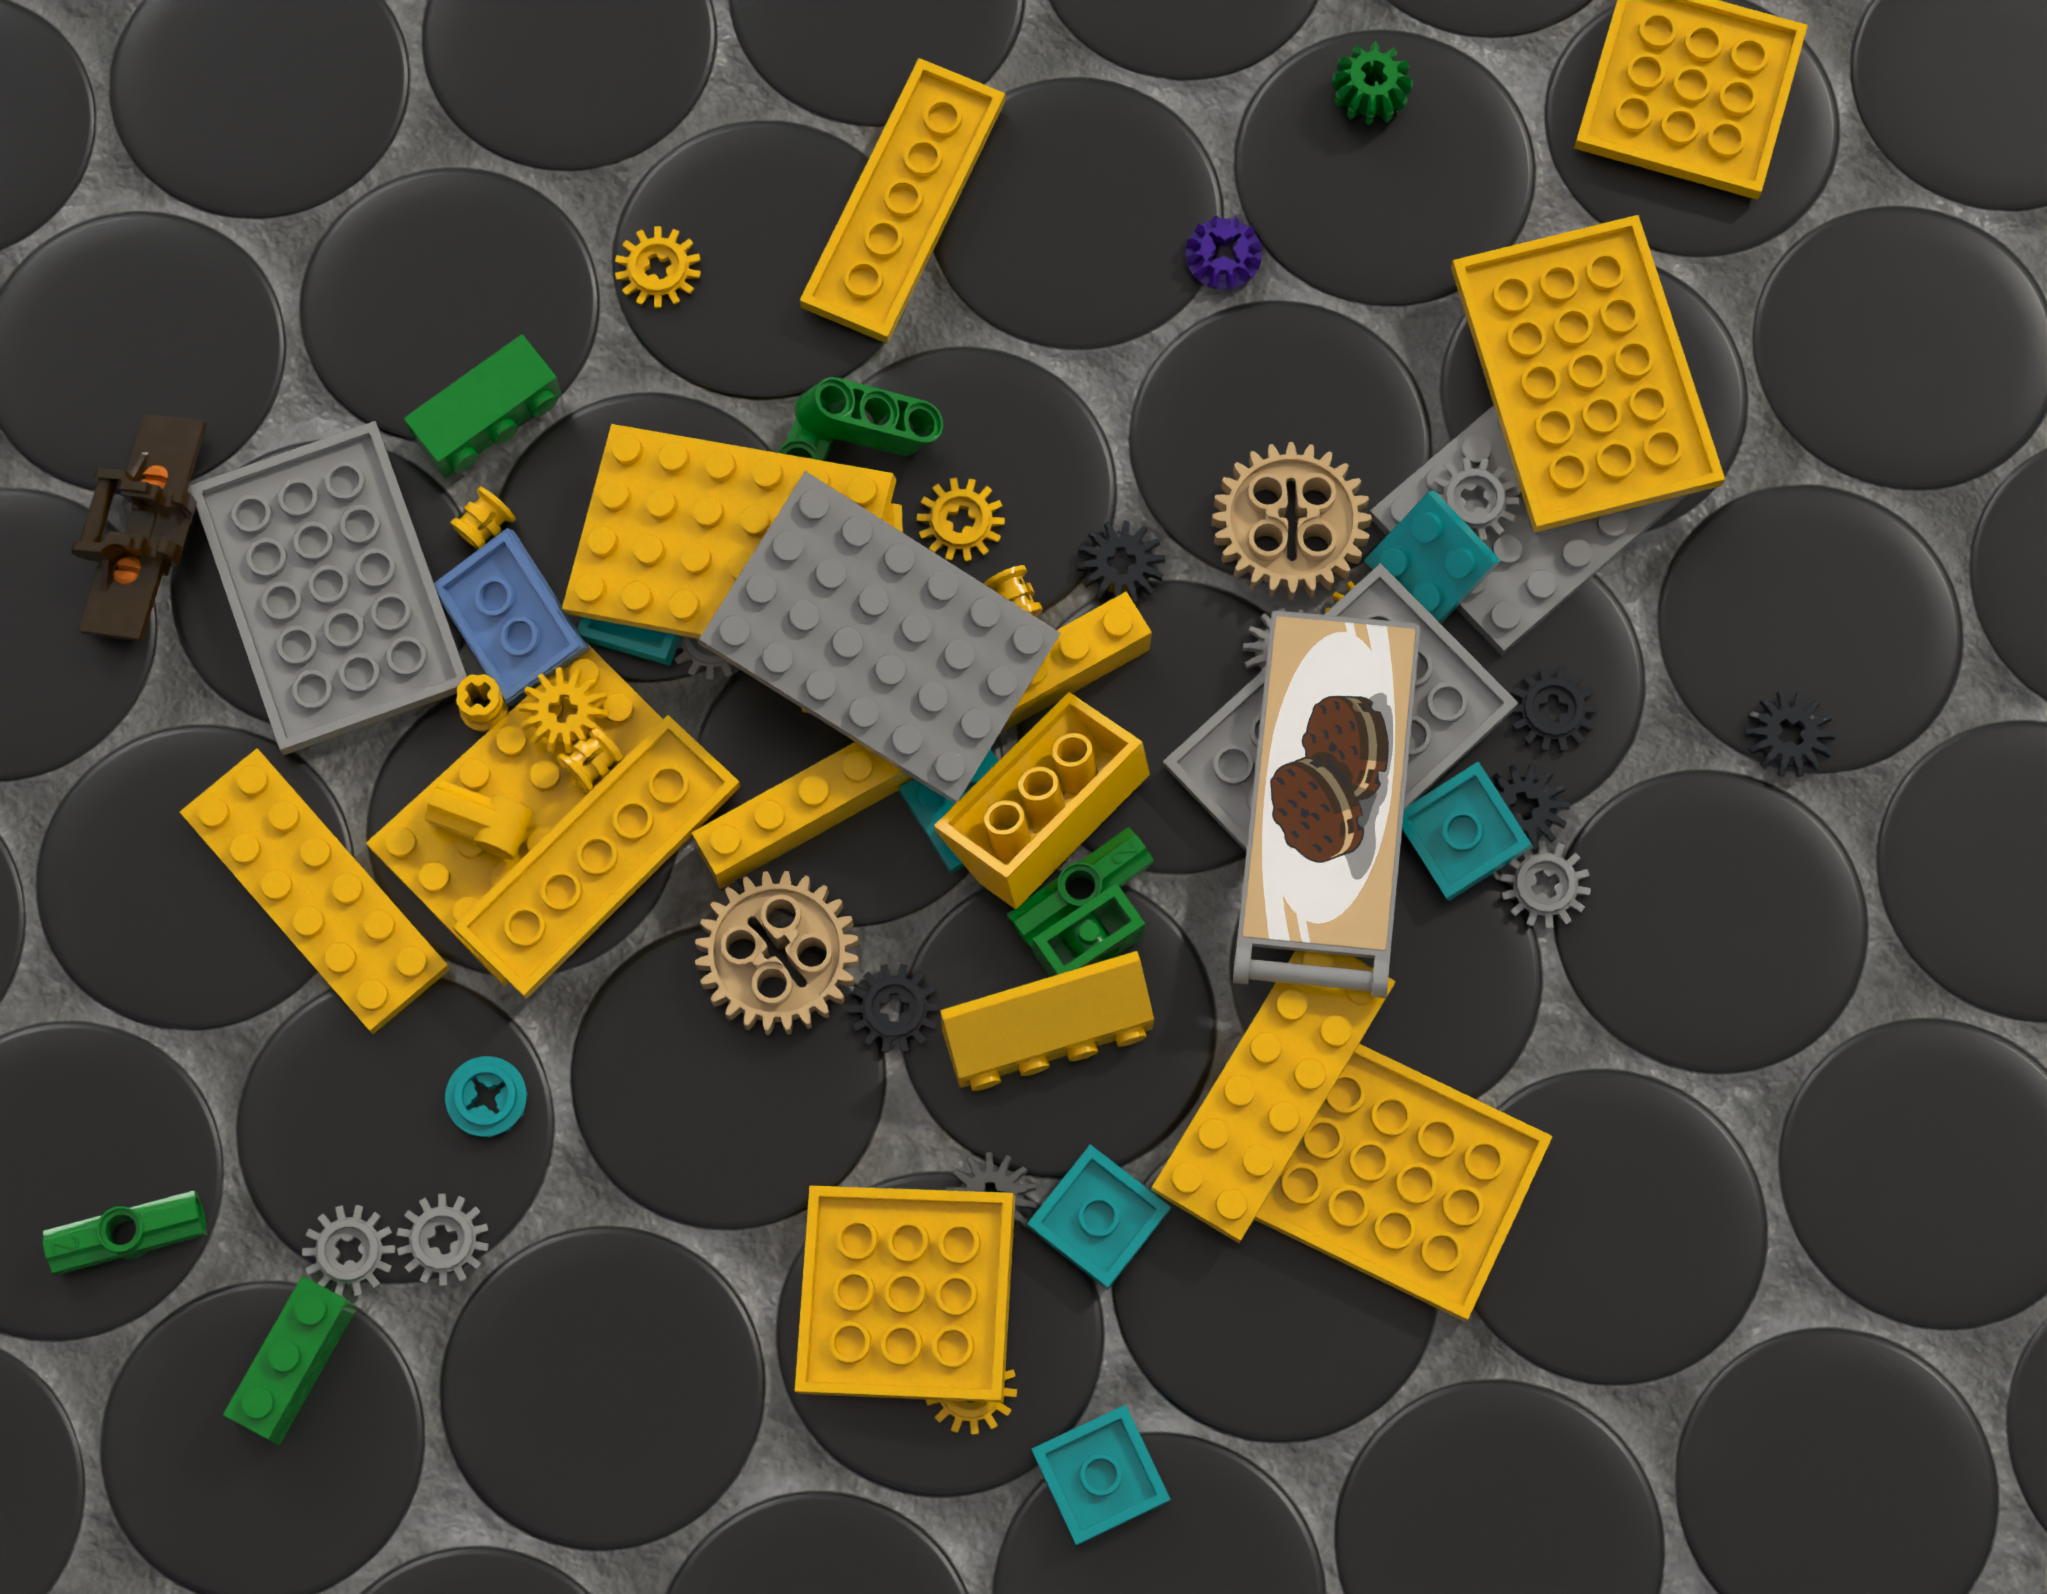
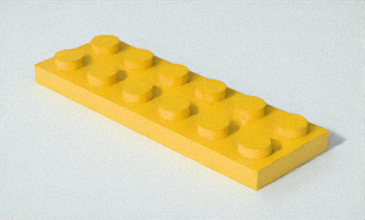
[800,58,1005,344]
[453,715,741,999]
[180,748,450,1035]
[1151,951,1396,1244]

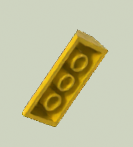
[934,692,1150,909]
[940,951,1154,1091]

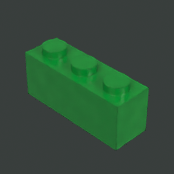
[404,334,562,478]
[223,1276,357,1446]

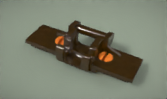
[71,414,207,642]

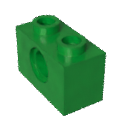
[1032,883,1145,977]

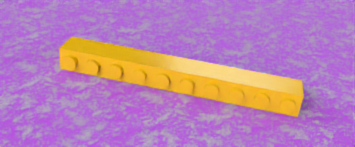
[691,591,1152,889]

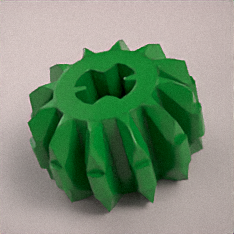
[1331,41,1413,126]

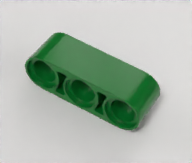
[795,377,943,456]

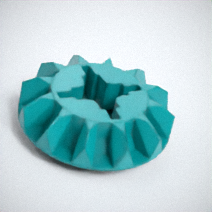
[445,1056,528,1138]

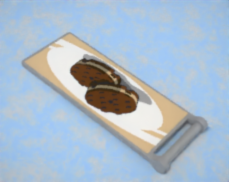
[1233,611,1420,998]

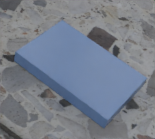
[434,528,590,706]

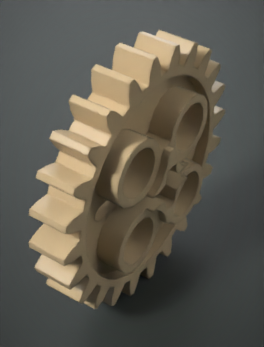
[1211,442,1372,600]
[695,871,859,1035]

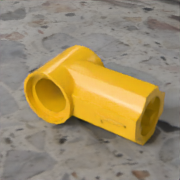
[424,780,534,860]

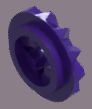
[1185,215,1262,290]

